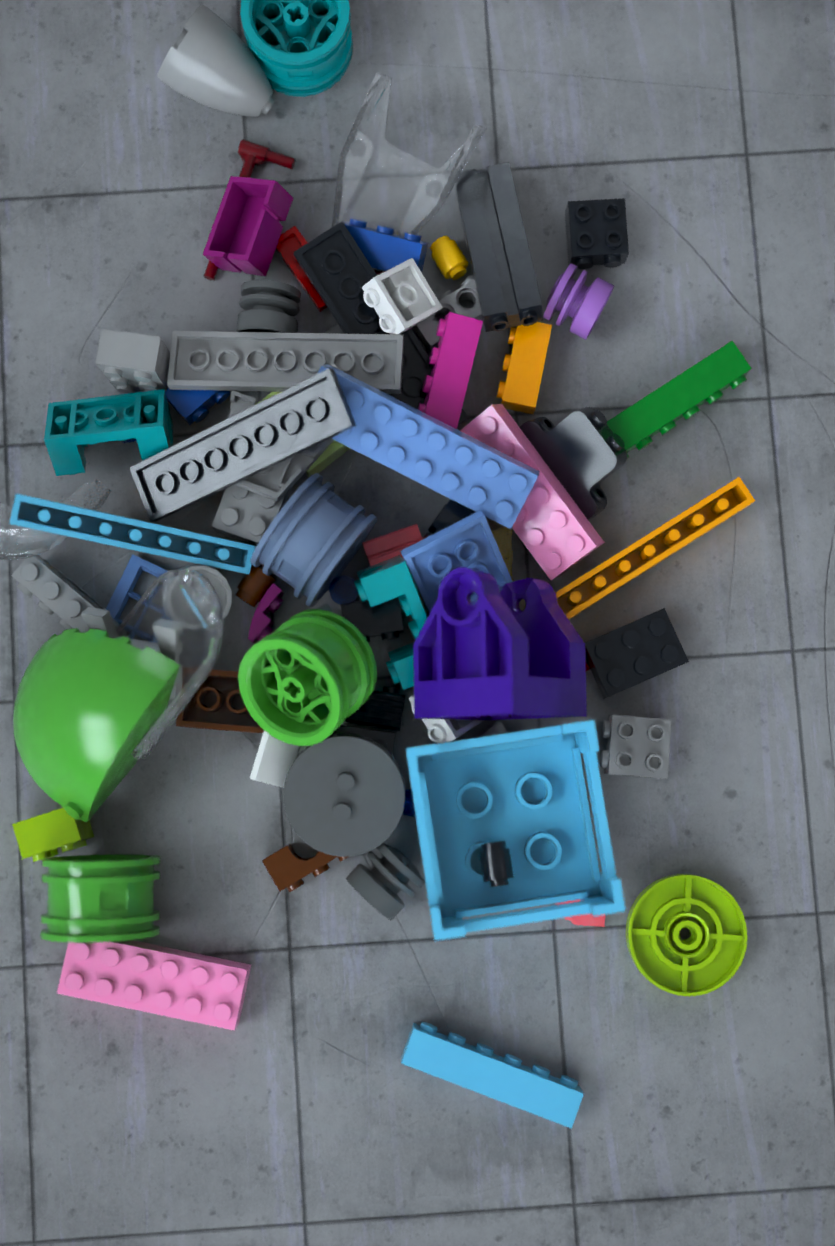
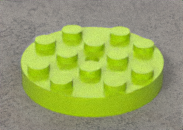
[626,874,747,996]

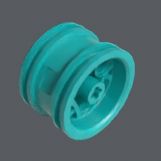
[240,0,353,97]

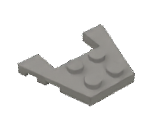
[228,390,334,502]
[81,607,183,700]

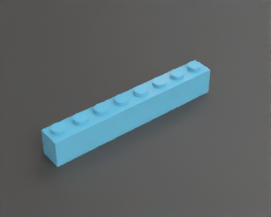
[9,493,256,574]

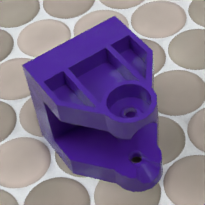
[413,567,587,720]

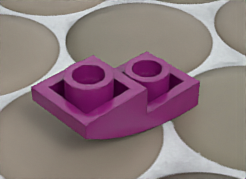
[248,583,284,644]

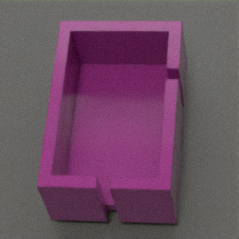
[202,176,293,276]

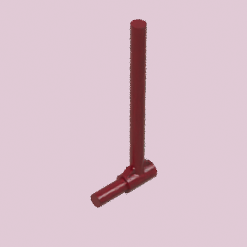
[204,139,295,281]

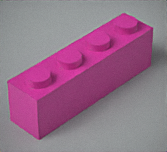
[417,312,483,429]

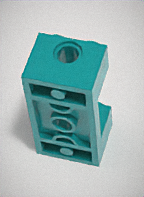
[44,389,174,476]
[354,555,427,690]

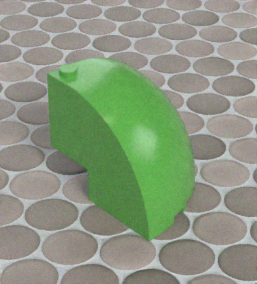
[13,628,180,823]

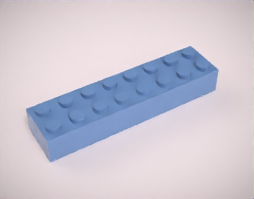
[318,364,540,529]

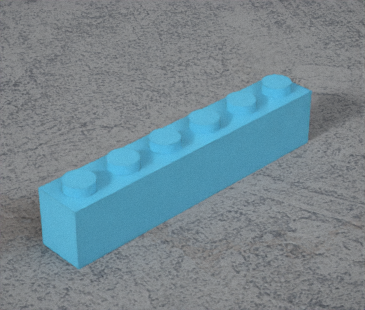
[401,1022,584,1129]

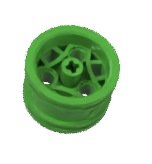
[238,609,377,746]
[41,854,160,942]

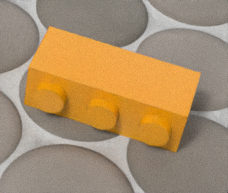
[496,322,552,414]

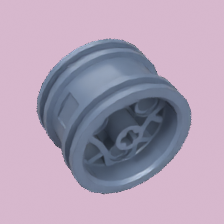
[250,473,378,608]

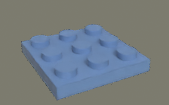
[400,510,513,613]

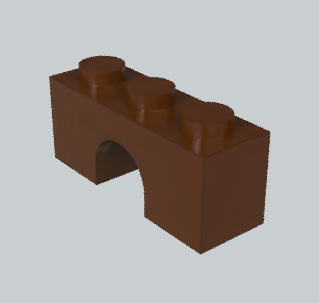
[262,844,350,892]

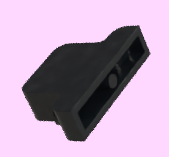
[520,407,627,520]

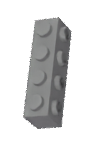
[11,553,127,637]

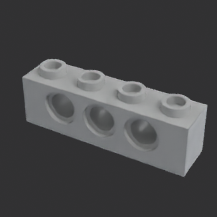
[412,275,483,355]

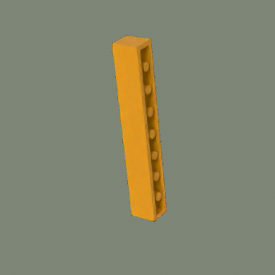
[555,477,755,620]

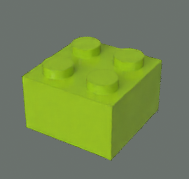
[12,807,94,862]

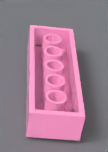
[460,404,605,581]
[57,940,251,1031]

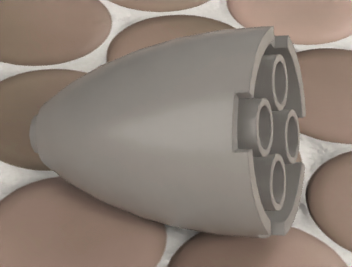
[157,4,275,117]

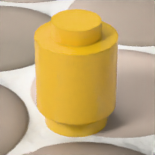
[430,236,469,280]

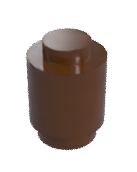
[235,565,276,607]

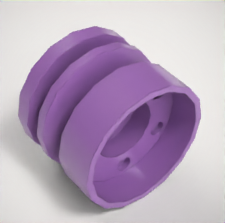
[543,263,614,340]

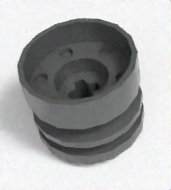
[236,279,301,333]
[346,842,426,921]

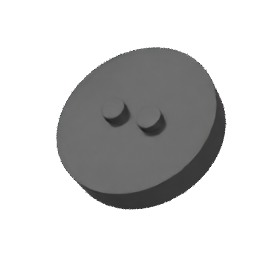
[283,733,405,857]

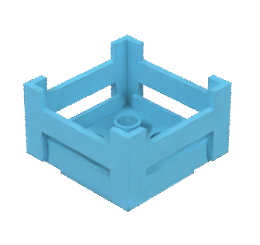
[406,720,626,941]

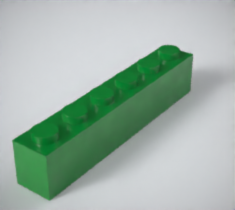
[607,341,752,458]

